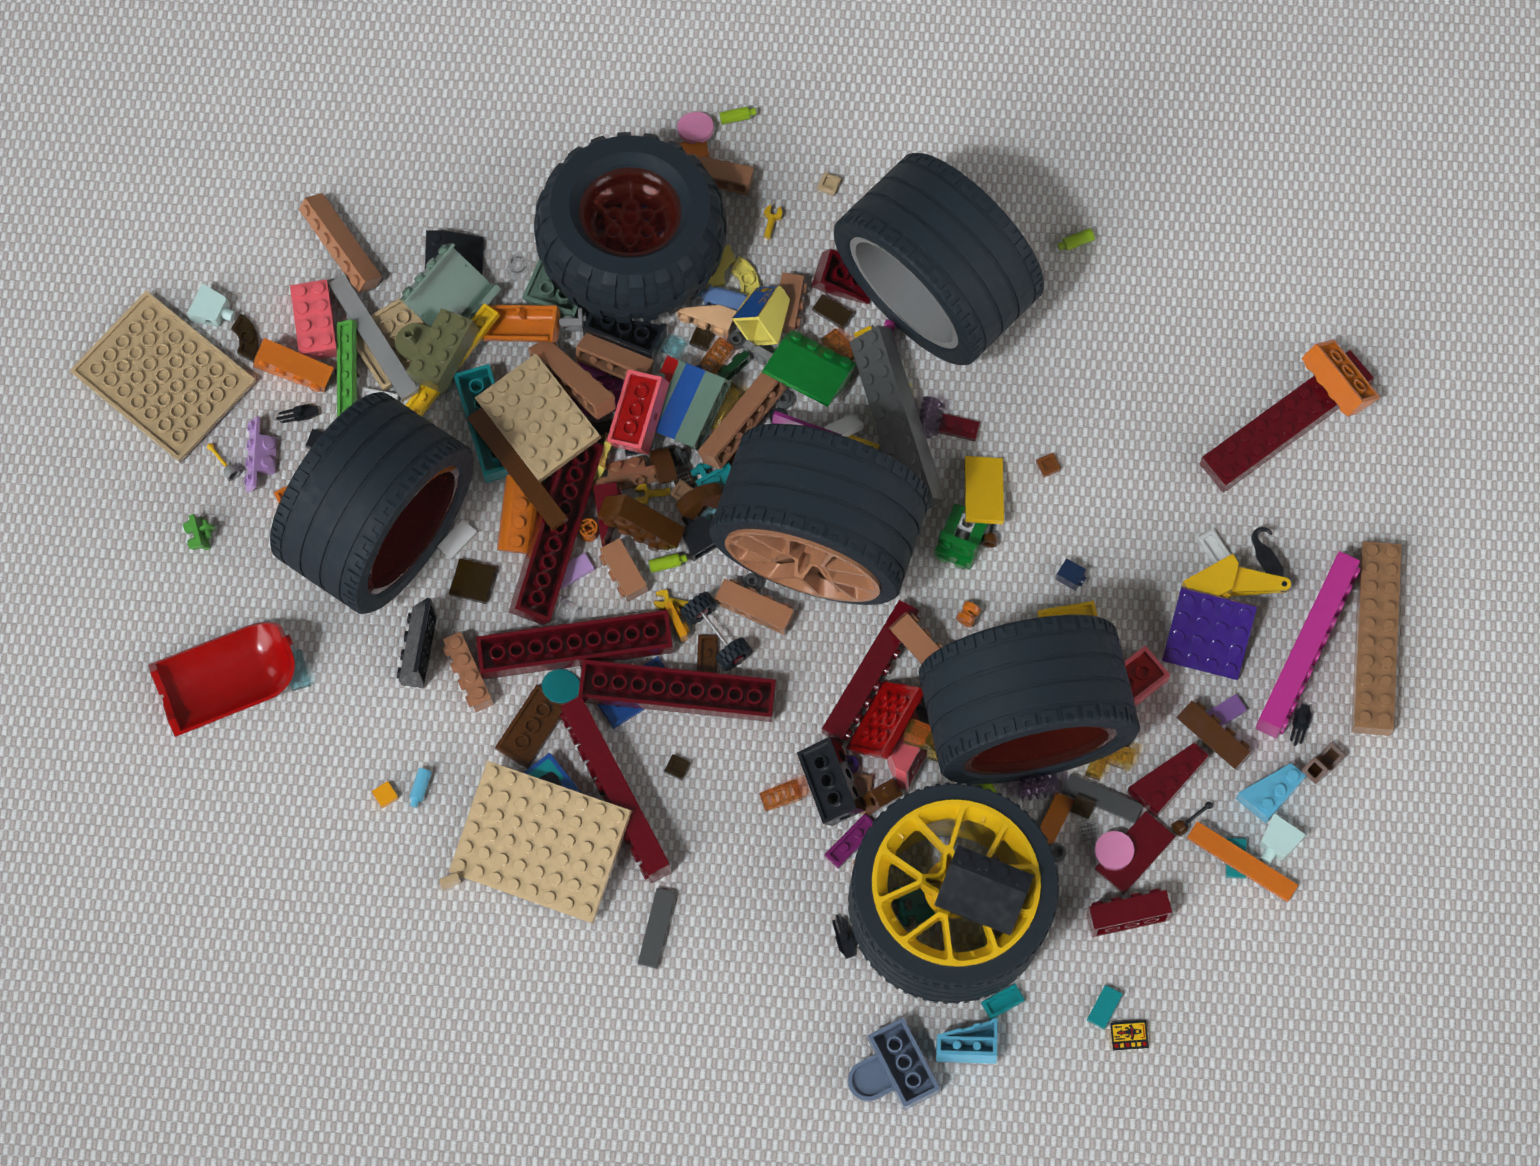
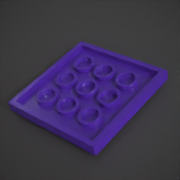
[1162,586,1257,680]

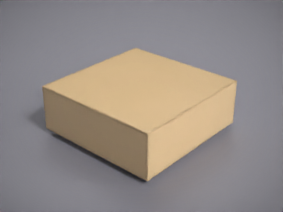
[817,172,841,196]
[439,872,461,891]

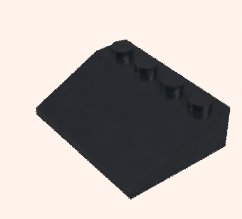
[425,230,484,276]
[397,598,438,688]
[934,845,1034,936]

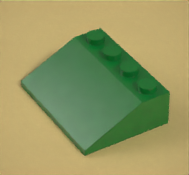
[762,329,856,407]

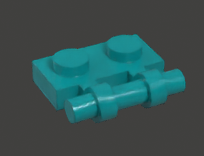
[690,463,731,486]
[893,883,935,927]

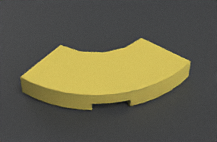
[706,244,736,290]
[731,256,760,296]
[594,432,612,479]

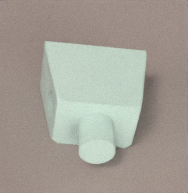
[187,284,235,327]
[1259,813,1306,864]

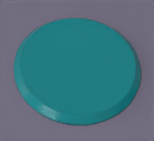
[542,669,580,703]

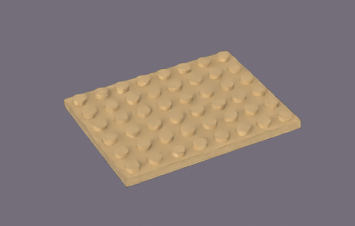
[70,291,256,463]
[449,761,632,923]

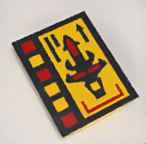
[1110,1020,1149,1051]

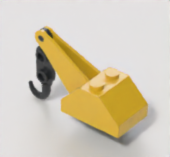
[1182,527,1291,598]

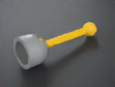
[207,443,240,481]

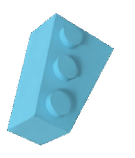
[1236,763,1306,824]
[936,1018,998,1064]

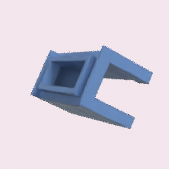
[702,284,748,311]

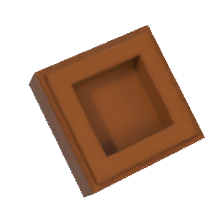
[1036,453,1061,478]

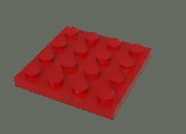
[846,682,923,759]

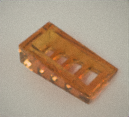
[698,337,734,374]
[759,779,802,812]

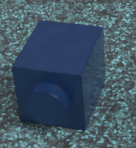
[1056,558,1087,591]

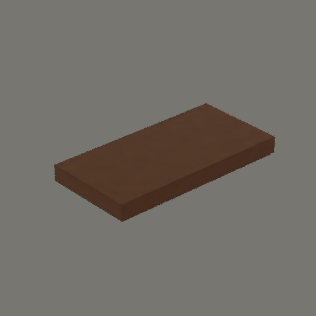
[495,684,565,769]

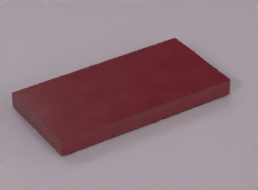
[1094,811,1176,895]

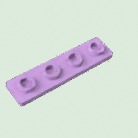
[244,416,277,492]

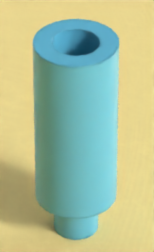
[409,768,432,808]

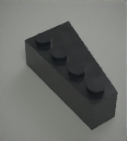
[583,314,667,360]

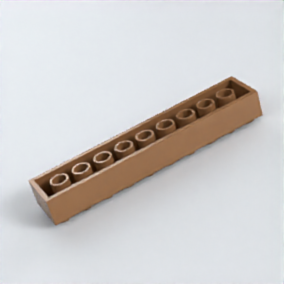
[1351,541,1402,736]

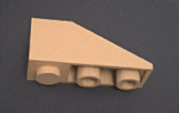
[676,305,737,337]

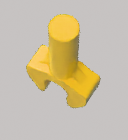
[763,204,783,239]
[635,484,670,504]
[653,590,688,610]

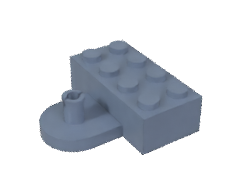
[848,1018,940,1111]

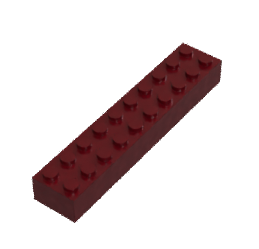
[1200,350,1374,493]
[508,442,604,625]
[476,610,674,680]
[578,659,776,722]
[559,696,672,884]

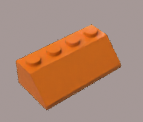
[1301,339,1380,417]

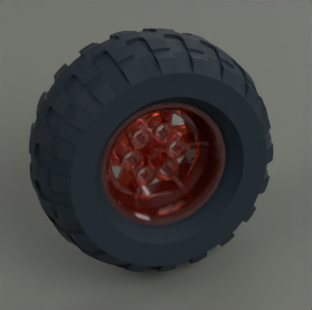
[534,132,727,323]

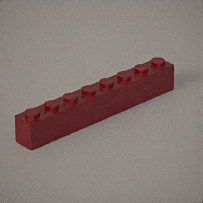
[822,600,921,744]

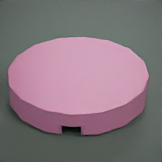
[677,112,714,144]
[1094,831,1134,871]

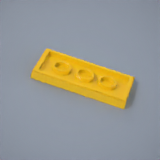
[964,456,1004,525]

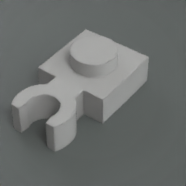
[743,340,773,366]

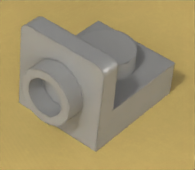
[559,308,586,332]

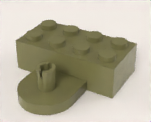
[395,308,480,394]

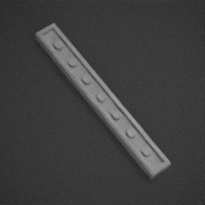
[328,274,419,401]

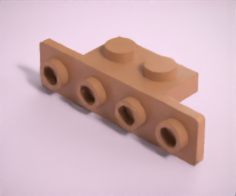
[592,455,657,496]

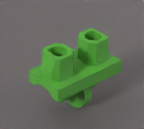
[183,514,216,550]

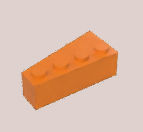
[253,338,334,393]

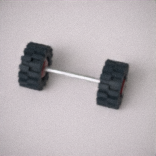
[680,591,752,671]

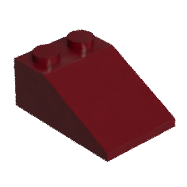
[811,248,870,304]
[593,482,622,547]

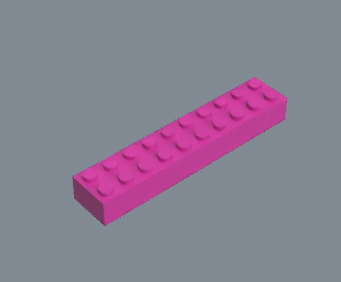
[1255,551,1361,738]

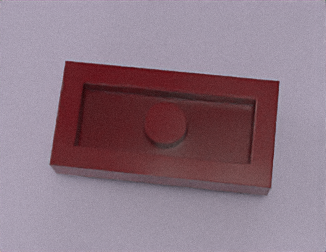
[938,413,980,442]

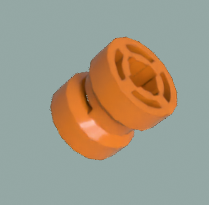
[579,518,599,542]
[956,601,981,628]

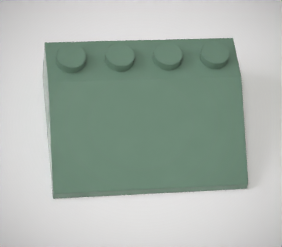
[522,259,583,319]

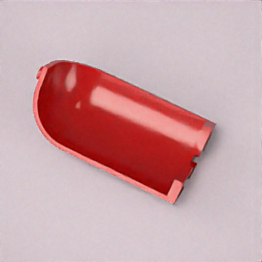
[148,622,295,737]

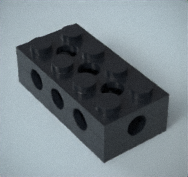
[797,737,866,826]

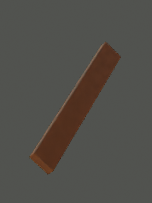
[467,407,568,531]

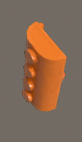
[482,305,561,343]
[497,475,544,554]

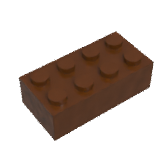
[597,494,685,552]

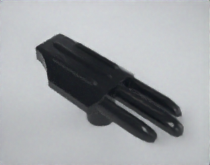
[276,404,319,423]
[1290,704,1312,746]
[832,915,855,959]

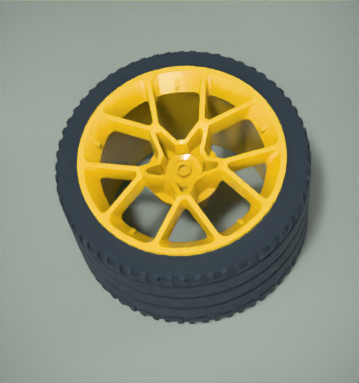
[848,783,1059,1004]

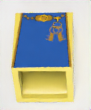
[732,286,790,346]

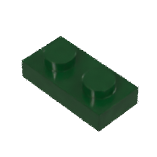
[718,350,751,381]

